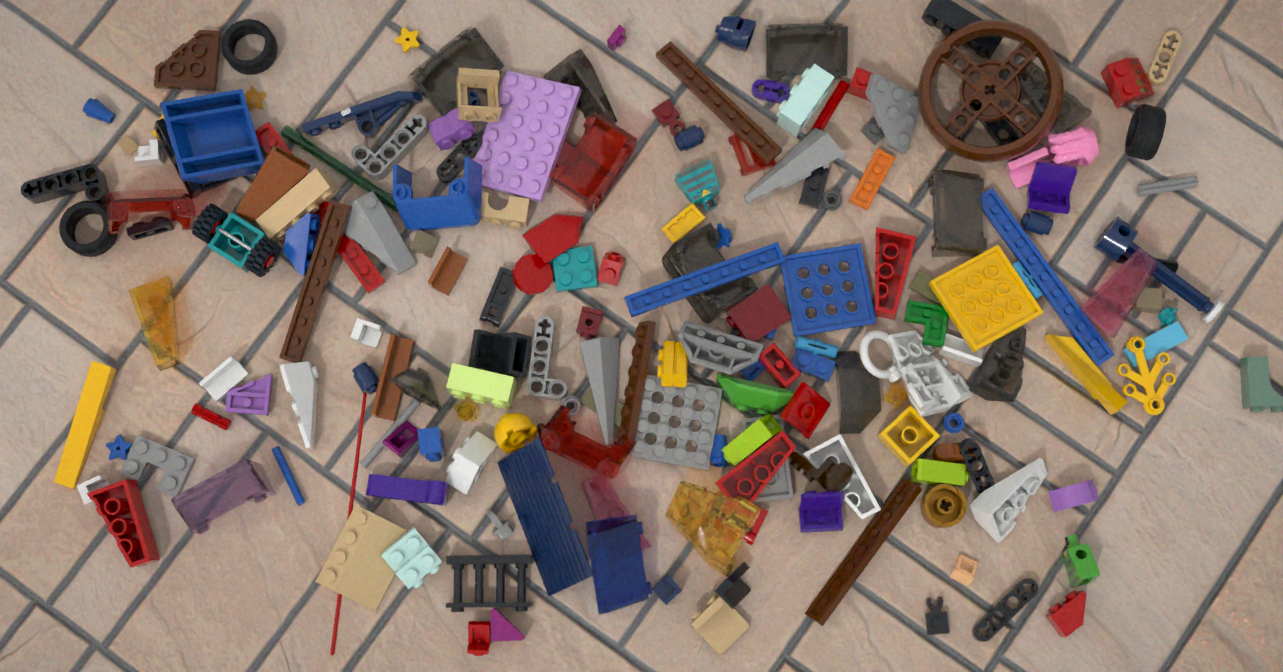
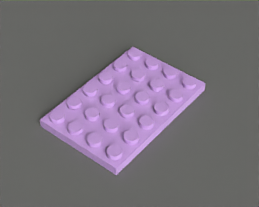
[474,70,582,203]

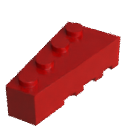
[875,227,916,320]
[715,430,796,517]
[87,479,160,568]

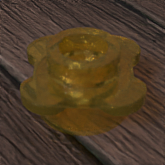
[883,384,908,409]
[454,402,477,421]

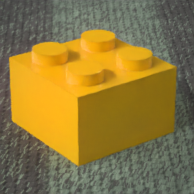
[877,405,940,467]

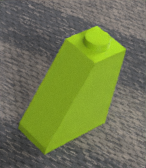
[722,413,783,467]
[911,458,969,488]

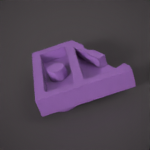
[225,375,273,416]

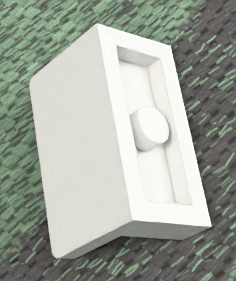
[938,333,985,367]
[199,356,250,402]

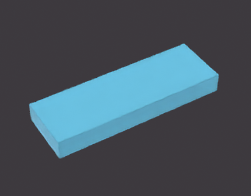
[1122,321,1188,368]

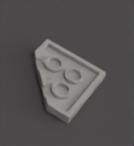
[865,73,919,154]

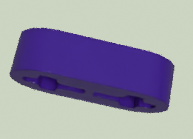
[752,79,790,104]

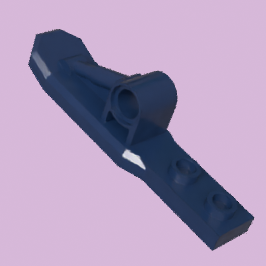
[302,91,424,138]

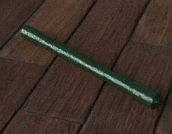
[281,125,398,212]

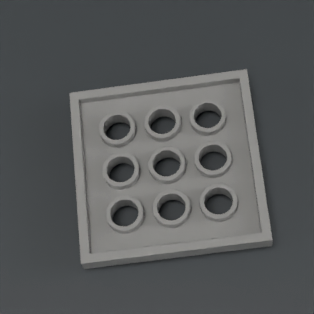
[626,375,723,471]

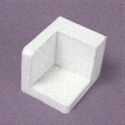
[134,139,164,167]
[350,318,384,348]
[77,475,110,506]

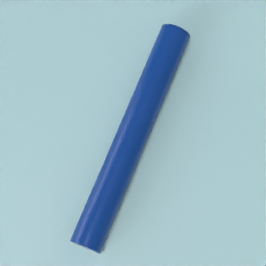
[272,446,305,506]

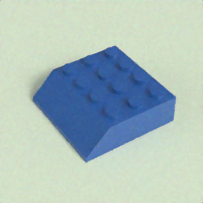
[160,89,264,184]

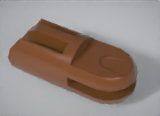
[933,442,975,463]

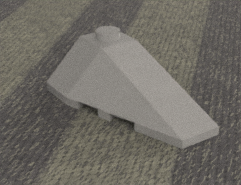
[344,191,416,275]

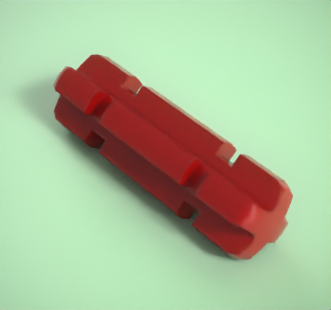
[191,404,231,430]

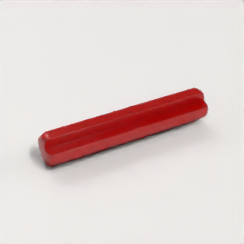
[812,80,849,131]

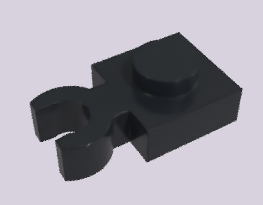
[924,597,950,635]

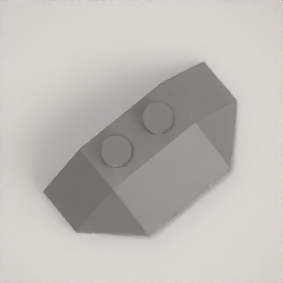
[678,320,764,375]

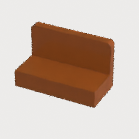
[428,246,468,296]

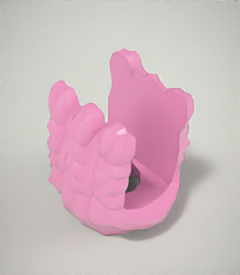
[1043,125,1099,166]

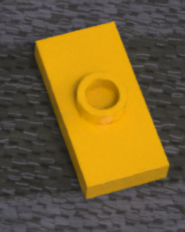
[661,203,706,245]

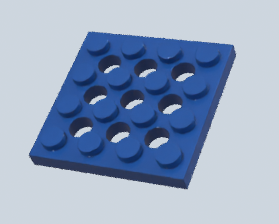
[780,243,876,338]

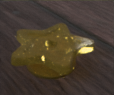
[244,86,266,111]

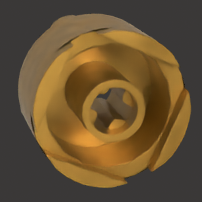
[920,484,967,528]

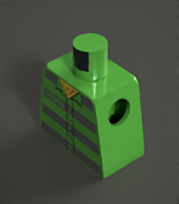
[1062,534,1101,588]

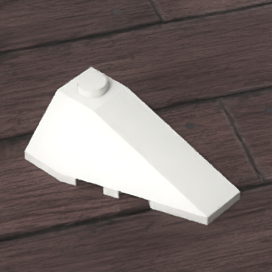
[279,361,319,451]

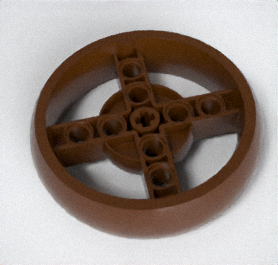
[918,19,1064,163]

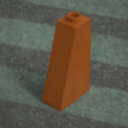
[236,145,310,221]

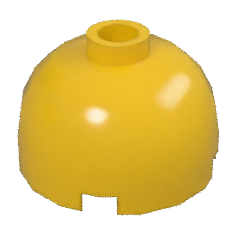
[494,413,537,453]

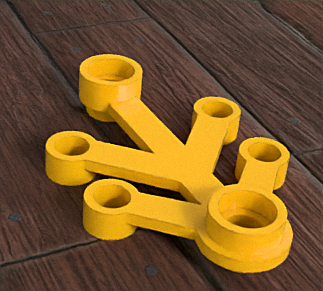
[1116,336,1176,415]

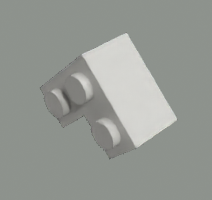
[445,431,498,495]

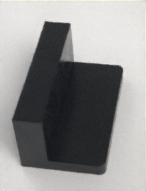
[715,562,751,609]

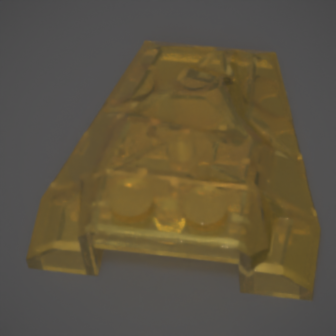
[665,481,761,577]

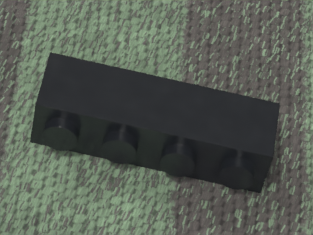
[921,0,1004,60]

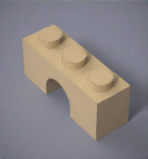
[479,192,531,229]

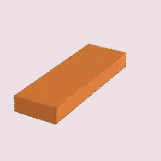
[849,148,896,211]

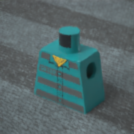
[675,159,720,212]

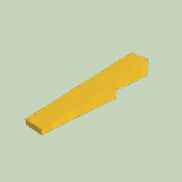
[54,361,117,489]

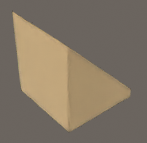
[118,135,139,155]

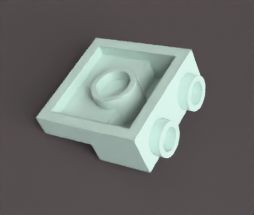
[381,526,442,589]

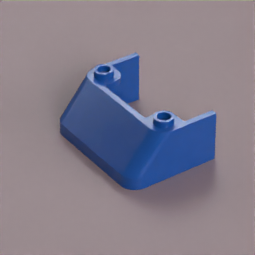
[392,157,482,231]

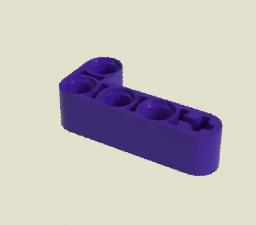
[366,474,450,506]

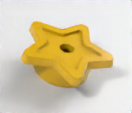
[394,28,420,53]

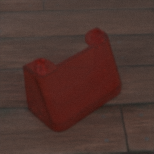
[550,112,637,213]
[105,189,196,234]
[540,405,637,479]

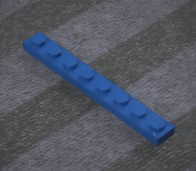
[624,242,786,318]

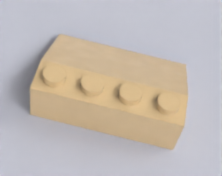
[315,505,408,611]

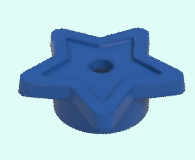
[712,223,732,249]
[106,435,132,461]

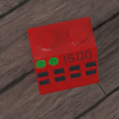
[1101,58,1154,109]

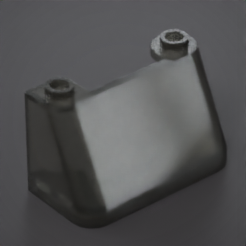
[764,23,848,81]
[407,27,505,117]
[927,169,987,257]
[662,223,758,324]

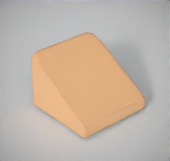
[950,554,979,586]

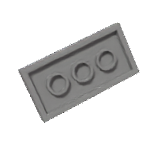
[740,414,794,503]

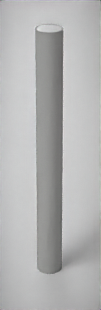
[360,399,420,468]

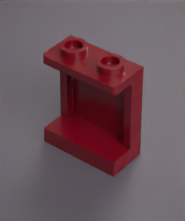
[726,284,792,342]

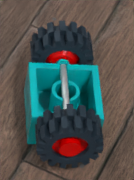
[192,203,281,277]

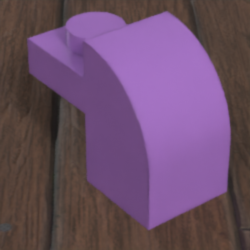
[1048,479,1099,512]

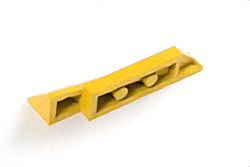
[1043,333,1127,415]

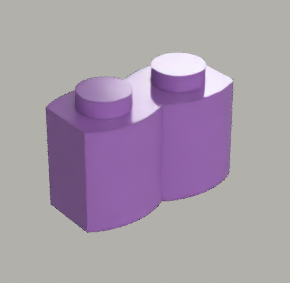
[428,108,476,150]

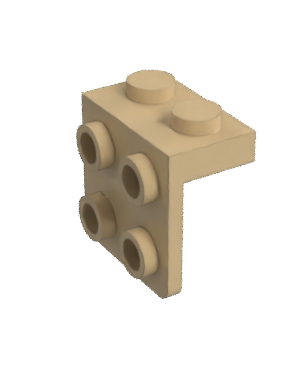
[690,594,749,654]

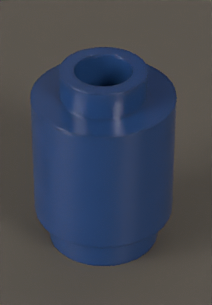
[673,125,705,152]
[1021,210,1054,236]
[352,362,379,395]

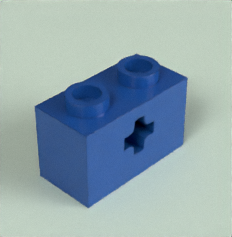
[417,427,446,462]

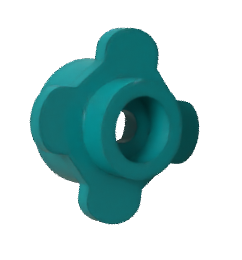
[1158,306,1178,327]

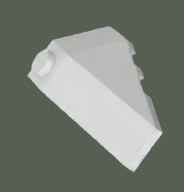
[970,458,1047,543]

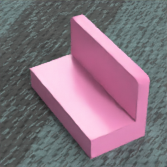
[1006,147,1050,189]

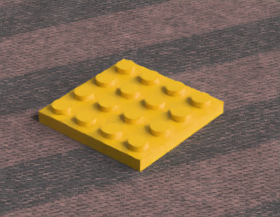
[929,245,1044,353]

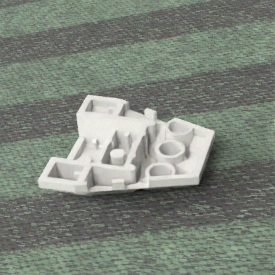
[888,330,973,417]

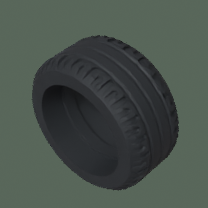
[221,19,278,75]
[1125,104,1166,160]
[59,201,118,257]

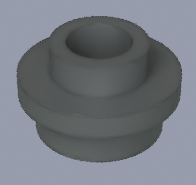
[821,190,842,211]

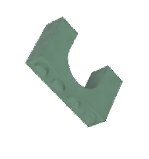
[1240,357,1283,413]

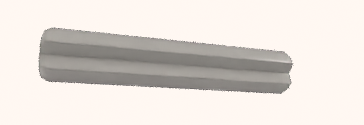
[1137,176,1198,196]

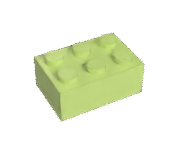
[446,363,517,409]

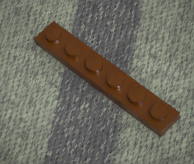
[617,320,656,445]

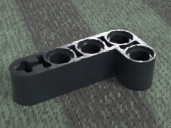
[21,164,110,205]

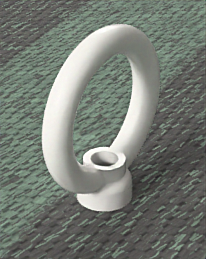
[860,330,902,383]

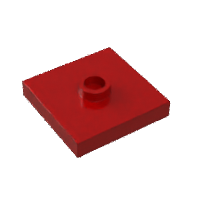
[780,382,831,439]

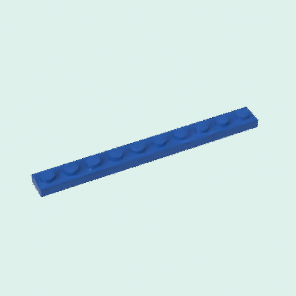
[974,187,1115,367]

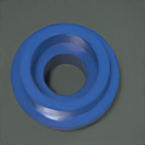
[943,412,964,434]

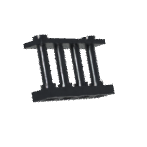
[446,555,533,612]

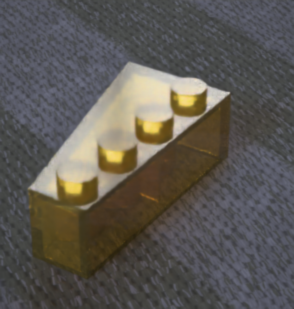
[128,276,180,371]

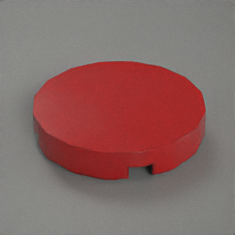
[512,254,553,295]

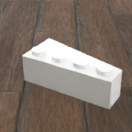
[803,434,881,520]

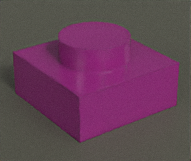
[607,25,627,51]

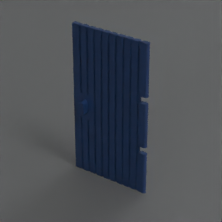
[498,438,594,596]

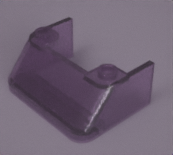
[171,459,276,534]

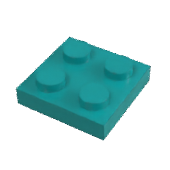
[553,246,598,293]

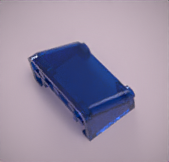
[586,514,652,615]

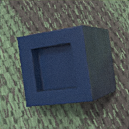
[652,575,682,605]

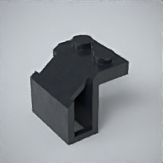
[468,329,531,378]

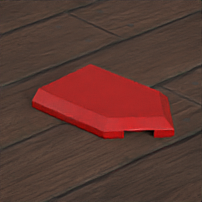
[522,213,584,264]

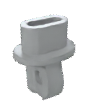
[486,508,514,541]

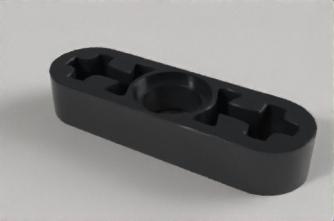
[436,133,482,183]
[959,438,995,494]

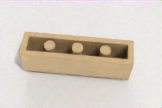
[256,168,338,240]

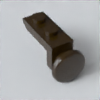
[789,452,853,492]

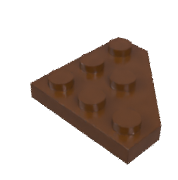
[154,30,221,91]

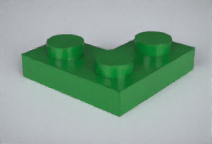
[904,300,948,348]

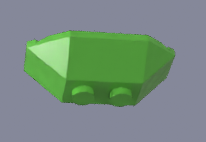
[716,373,796,416]

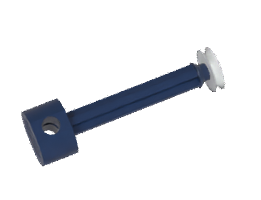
[1093,216,1225,325]

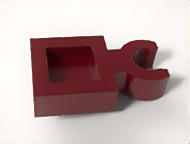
[652,99,685,137]

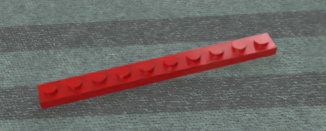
[255,121,386,294]

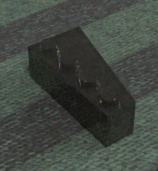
[1010,60,1093,134]

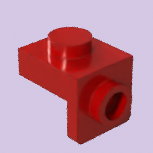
[597,252,625,286]
[467,621,491,656]

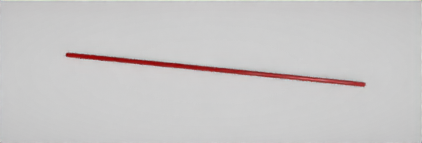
[330,393,367,655]

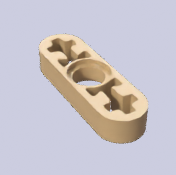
[1146,31,1182,86]

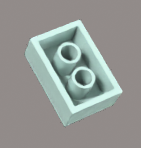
[777,64,835,138]

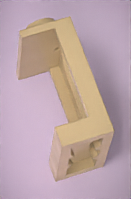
[456,68,502,122]

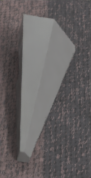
[743,128,846,205]
[579,337,619,447]

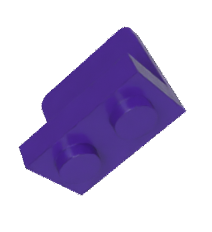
[1026,162,1077,214]
[798,490,844,533]

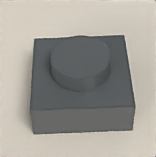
[861,117,885,145]

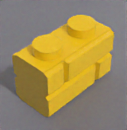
[657,341,688,387]

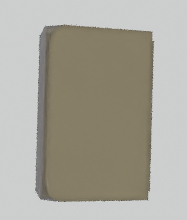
[410,229,439,258]

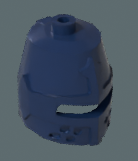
[715,16,756,52]

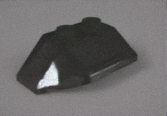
[835,351,881,434]

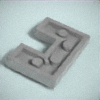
[119,435,196,498]

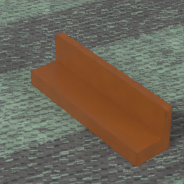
[371,333,415,421]

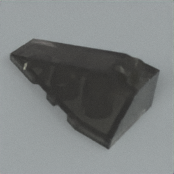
[543,49,618,132]
[969,326,1026,402]
[390,367,442,411]

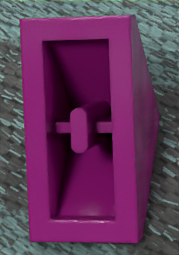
[382,421,418,459]
[491,608,526,642]

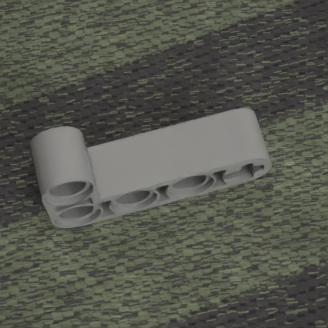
[351,114,429,181]
[527,316,568,401]

